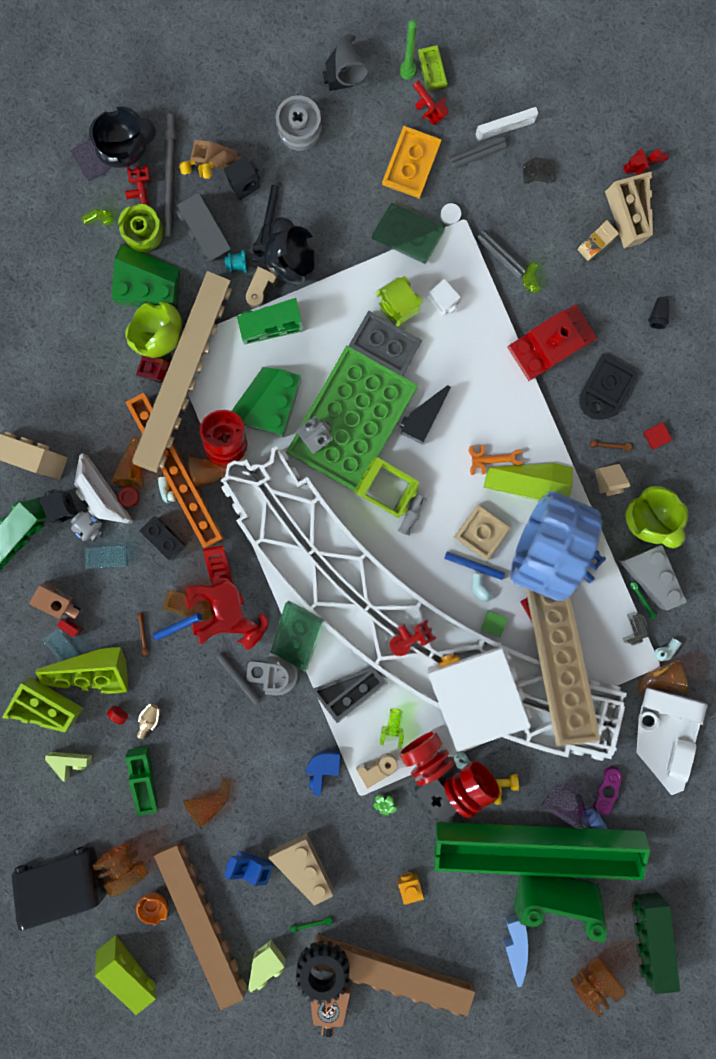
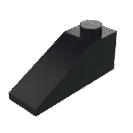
[399,385,451,444]

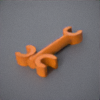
[468,445,523,475]

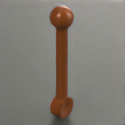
[590,440,632,451]
[137,613,149,655]

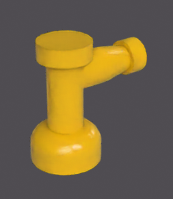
[494,774,519,805]

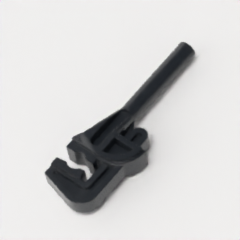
[250,185,279,272]

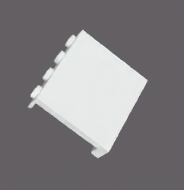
[428,643,532,751]

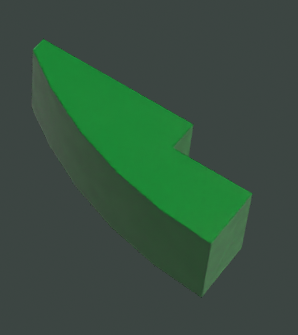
[125,746,158,816]

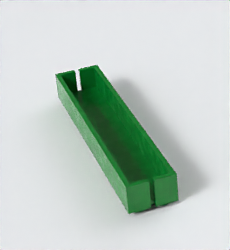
[433,822,650,880]

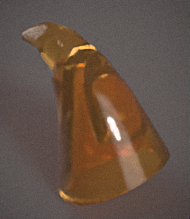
[111,436,144,488]
[188,455,233,489]
[637,659,688,695]
[183,778,230,830]

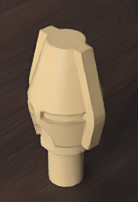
[137,703,161,739]

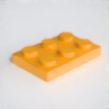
[382,126,441,199]

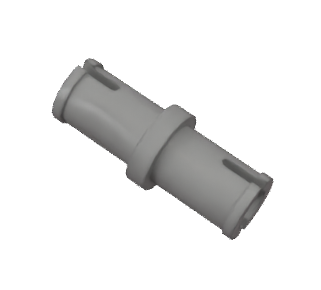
[398,494,427,536]

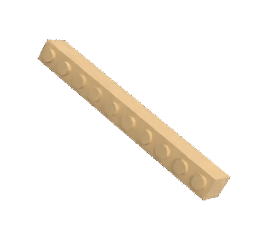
[133,271,232,473]

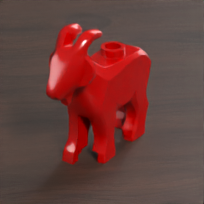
[184,575,268,650]

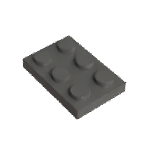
[349,310,422,376]

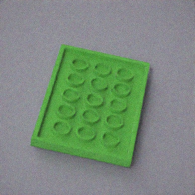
[286,345,418,491]

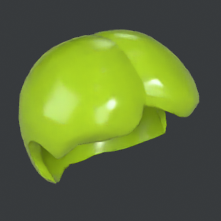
[125,302,183,358]
[626,486,688,548]

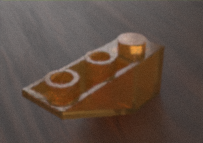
[162,589,213,621]

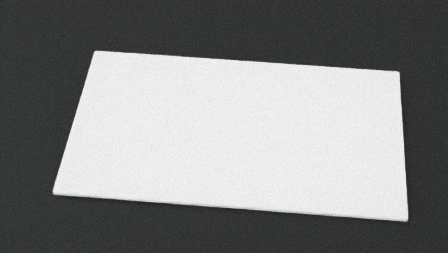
[170,220,660,796]

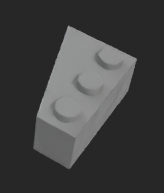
[618,545,687,610]

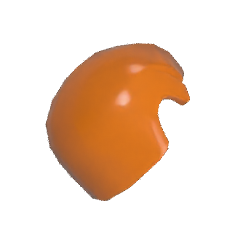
[136,892,168,925]

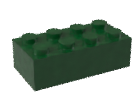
[632,892,680,994]

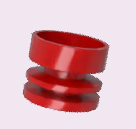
[200,410,248,465]
[399,731,455,786]
[444,761,500,818]

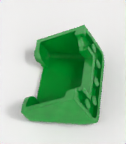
[513,875,607,943]

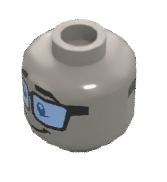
[71,511,102,542]

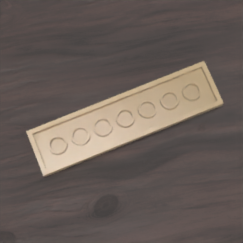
[526,588,601,747]

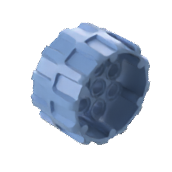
[510,491,602,601]

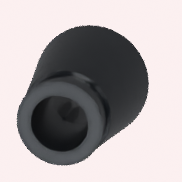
[648,297,669,330]

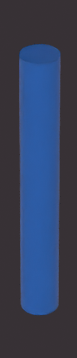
[444,551,505,580]
[153,612,203,641]

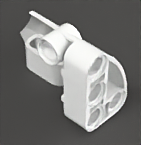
[636,688,708,795]

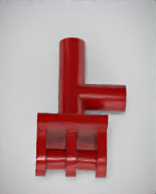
[413,80,449,125]
[623,148,668,175]
[125,165,152,206]
[390,619,437,654]

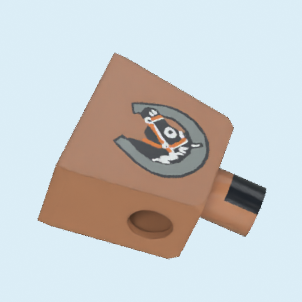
[29,581,81,619]
[311,985,350,1037]

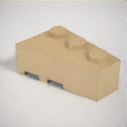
[605,172,653,249]
[0,432,68,480]
[268,833,334,905]

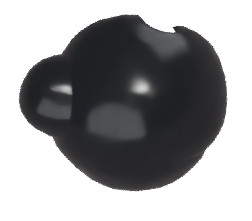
[89,106,156,168]
[264,217,315,284]

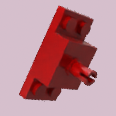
[507,304,597,381]

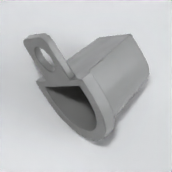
[246,653,298,695]

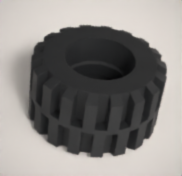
[296,941,350,1005]

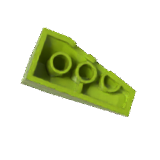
[483,463,573,502]
[35,647,128,694]

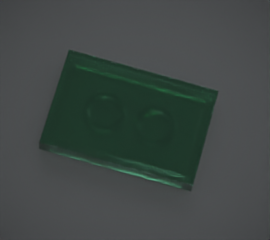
[372,202,445,264]
[271,600,324,671]

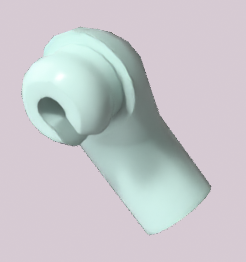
[158,477,177,504]
[472,573,493,602]
[654,638,681,661]
[454,752,470,769]

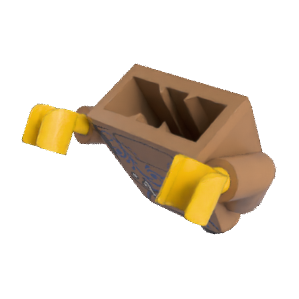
[179,140,241,179]

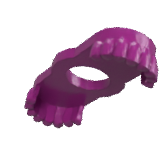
[593,766,622,815]

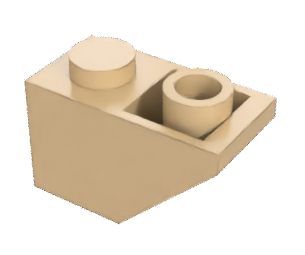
[595,464,630,496]

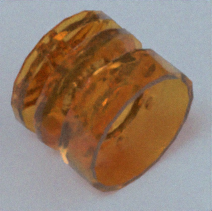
[92,841,149,898]
[570,956,627,1017]

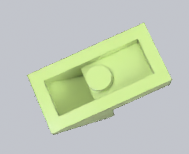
[45,752,92,782]

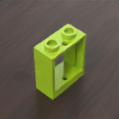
[353,457,419,518]

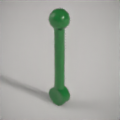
[630,581,657,619]
[290,916,332,933]

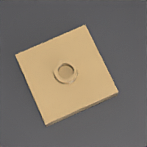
[454,504,511,561]

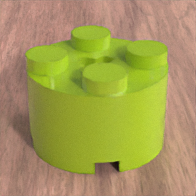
[118,204,164,253]
[376,276,423,326]

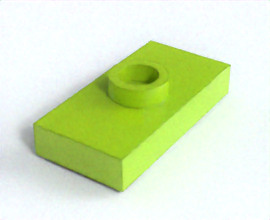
[418,45,447,92]

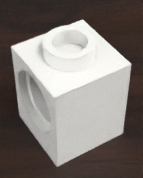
[427,279,461,315]

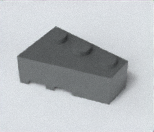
[176,192,231,261]
[311,667,388,723]

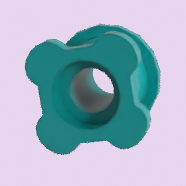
[225,250,247,273]

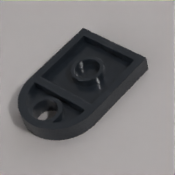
[579,354,638,420]

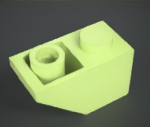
[249,940,286,992]

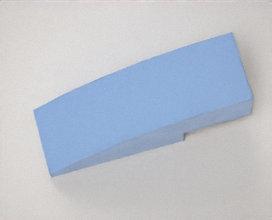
[503,914,528,987]

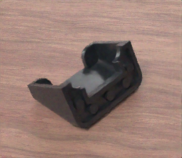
[11,846,107,931]

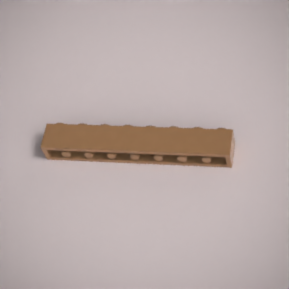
[154,840,247,1010]
[312,934,475,1016]

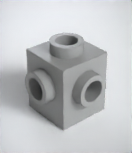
[296,416,333,454]

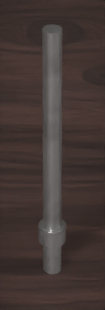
[164,114,176,238]

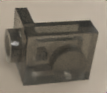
[523,157,556,184]
[623,612,648,645]

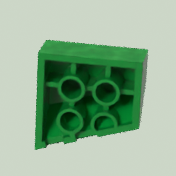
[111,244,180,309]
[231,367,302,438]

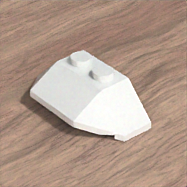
[74,453,134,524]

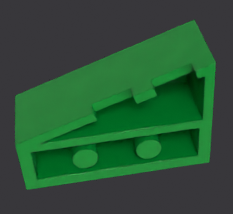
[237,298,304,345]

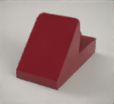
[136,356,170,384]

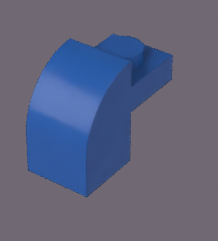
[306,750,340,796]
[224,851,274,886]

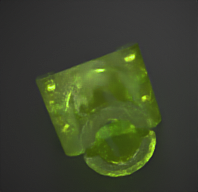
[379,708,404,749]

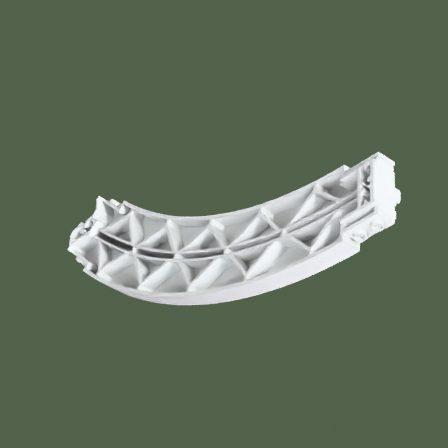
[221,446,626,761]

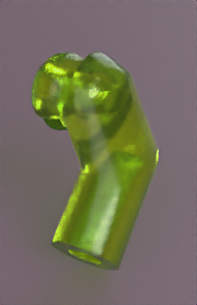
[81,209,113,226]
[522,262,540,294]

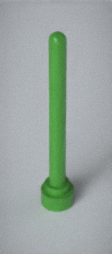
[400,19,417,80]

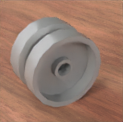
[276,95,322,151]

